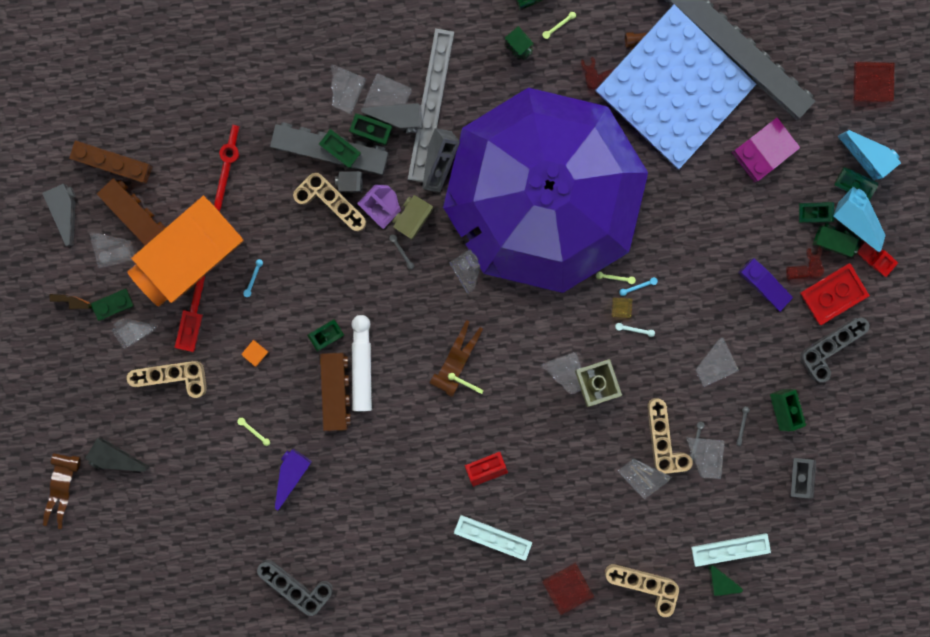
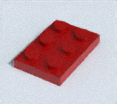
[800,263,870,326]

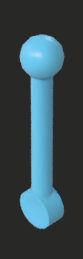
[243,259,263,297]
[619,278,658,296]

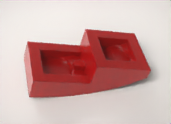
[856,240,898,277]

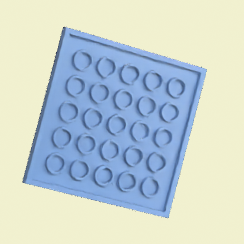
[595,5,756,169]

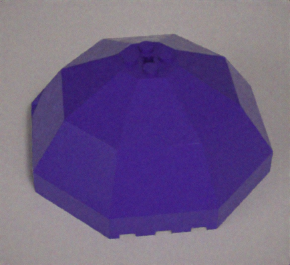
[443,88,648,293]

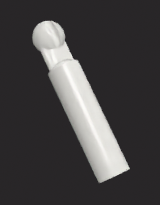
[352,315,372,411]

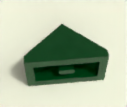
[799,202,834,223]
[307,319,344,351]
[708,564,744,596]

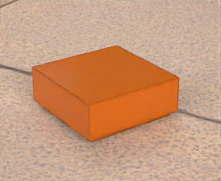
[241,340,268,367]

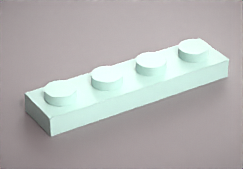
[454,515,532,561]
[691,533,771,567]

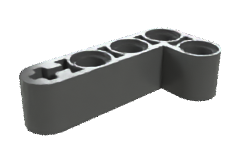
[800,318,869,382]
[257,560,333,616]

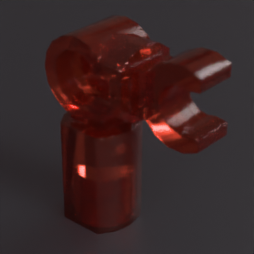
[581,57,615,89]
[786,247,824,280]

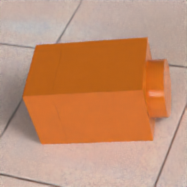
[127,195,245,307]

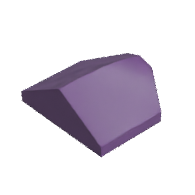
[357,185,401,229]

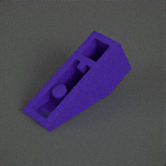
[738,258,793,311]
[275,449,312,511]

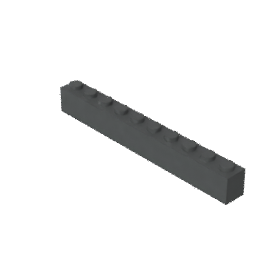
[664,0,815,120]

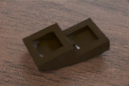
[49,294,92,309]

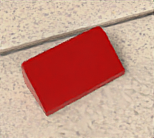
[465,452,508,487]

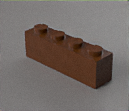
[69,140,153,184]
[97,178,166,246]
[320,352,351,431]

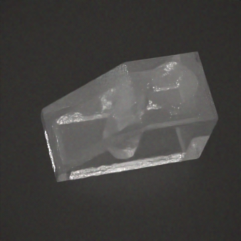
[112,318,159,349]

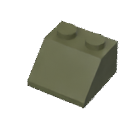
[392,195,434,240]
[575,359,622,407]

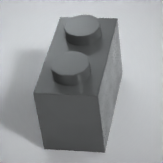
[791,458,816,498]

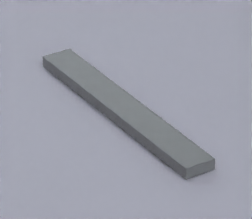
[408,28,454,182]

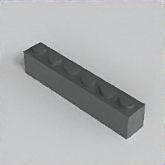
[270,122,389,176]

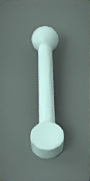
[616,323,655,337]

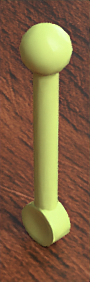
[543,12,576,39]
[596,272,636,284]
[448,373,484,394]
[238,418,270,446]

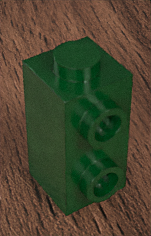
[812,224,859,257]

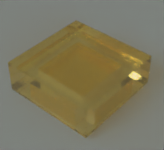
[611,298,632,318]

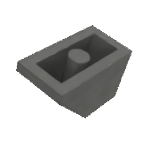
[335,171,363,194]

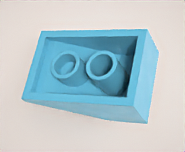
[838,130,901,180]
[834,187,885,252]

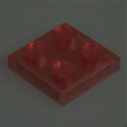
[854,62,895,102]
[542,562,594,615]

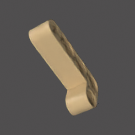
[293,173,366,232]
[127,361,207,398]
[647,398,693,474]
[605,564,679,617]

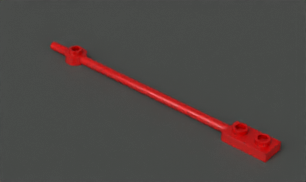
[175,125,240,352]

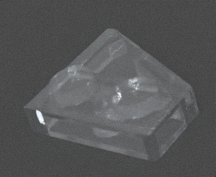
[331,64,367,114]
[363,73,412,108]
[89,232,135,269]
[449,249,480,294]
[695,337,739,387]
[541,352,582,394]
[687,437,724,479]
[618,459,671,499]

